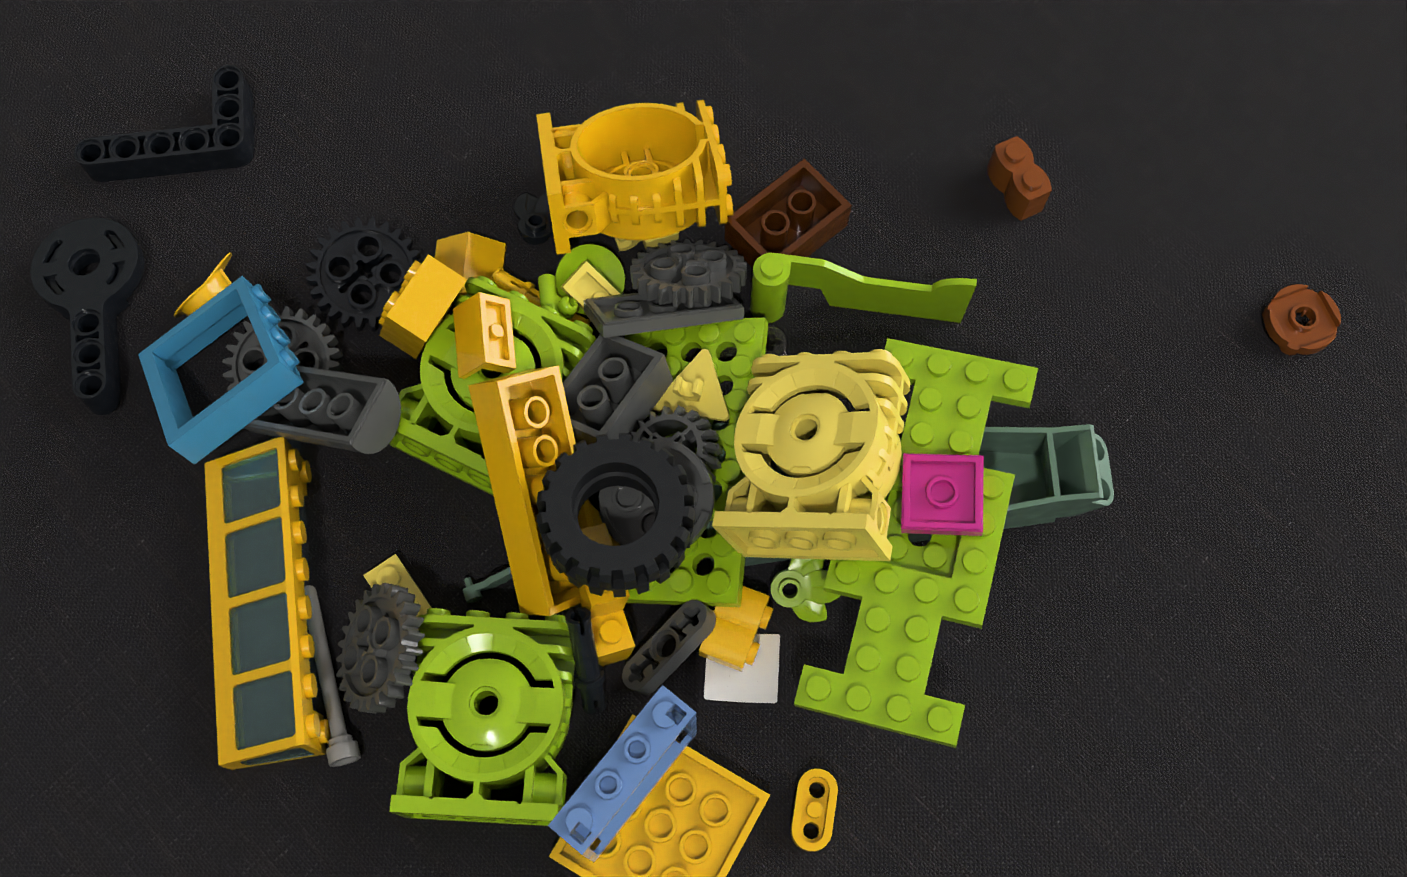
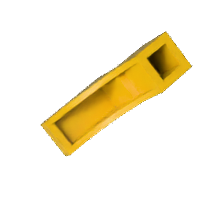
[579,523,635,666]

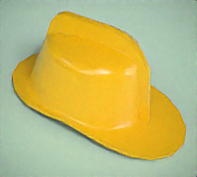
[174,252,232,318]

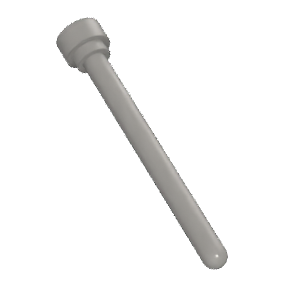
[304,585,361,767]

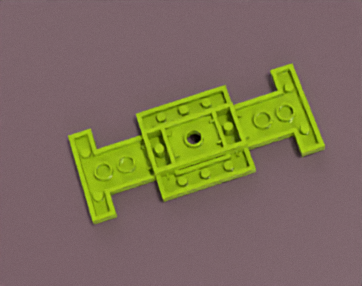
[794,338,1038,748]

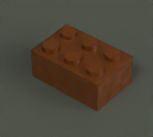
[725,158,852,268]

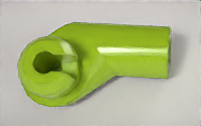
[538,274,578,320]

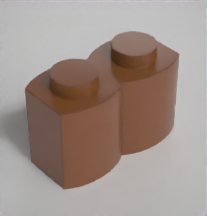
[987,136,1052,221]

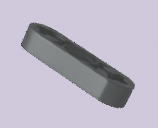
[622,600,716,695]

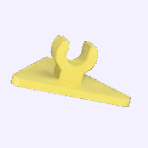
[653,349,730,422]

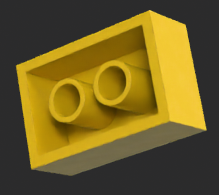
[378,254,467,359]

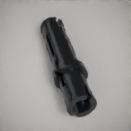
[565,607,607,714]

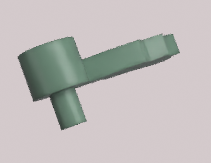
[462,567,512,604]

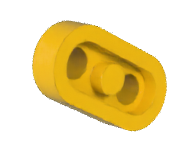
[791,769,838,852]

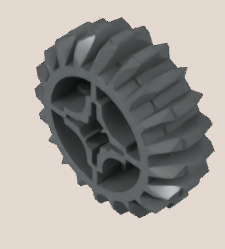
[629,405,723,482]

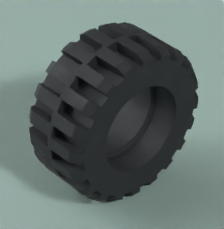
[536,433,695,597]

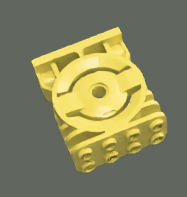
[712,349,911,561]

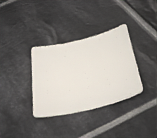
[704,634,780,703]

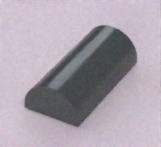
[244,365,401,454]

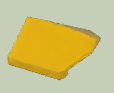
[435,232,507,295]

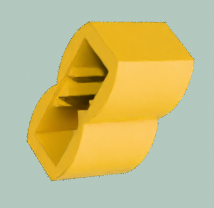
[699,586,774,672]

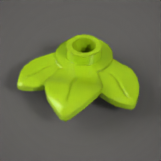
[770,558,841,622]

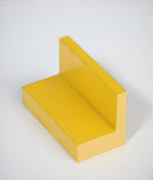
[453,292,516,379]

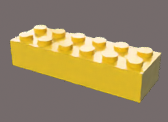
[468,365,594,616]

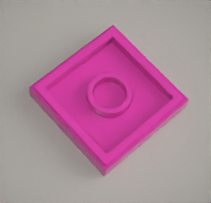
[901,453,984,536]

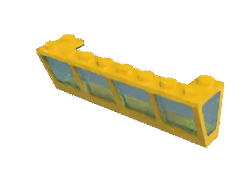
[204,437,331,770]

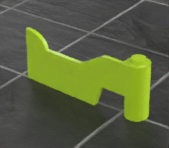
[750,253,977,323]

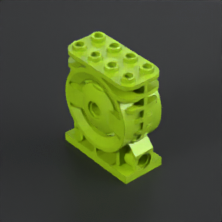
[389,276,596,495]
[389,608,575,826]

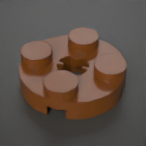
[1262,284,1341,355]

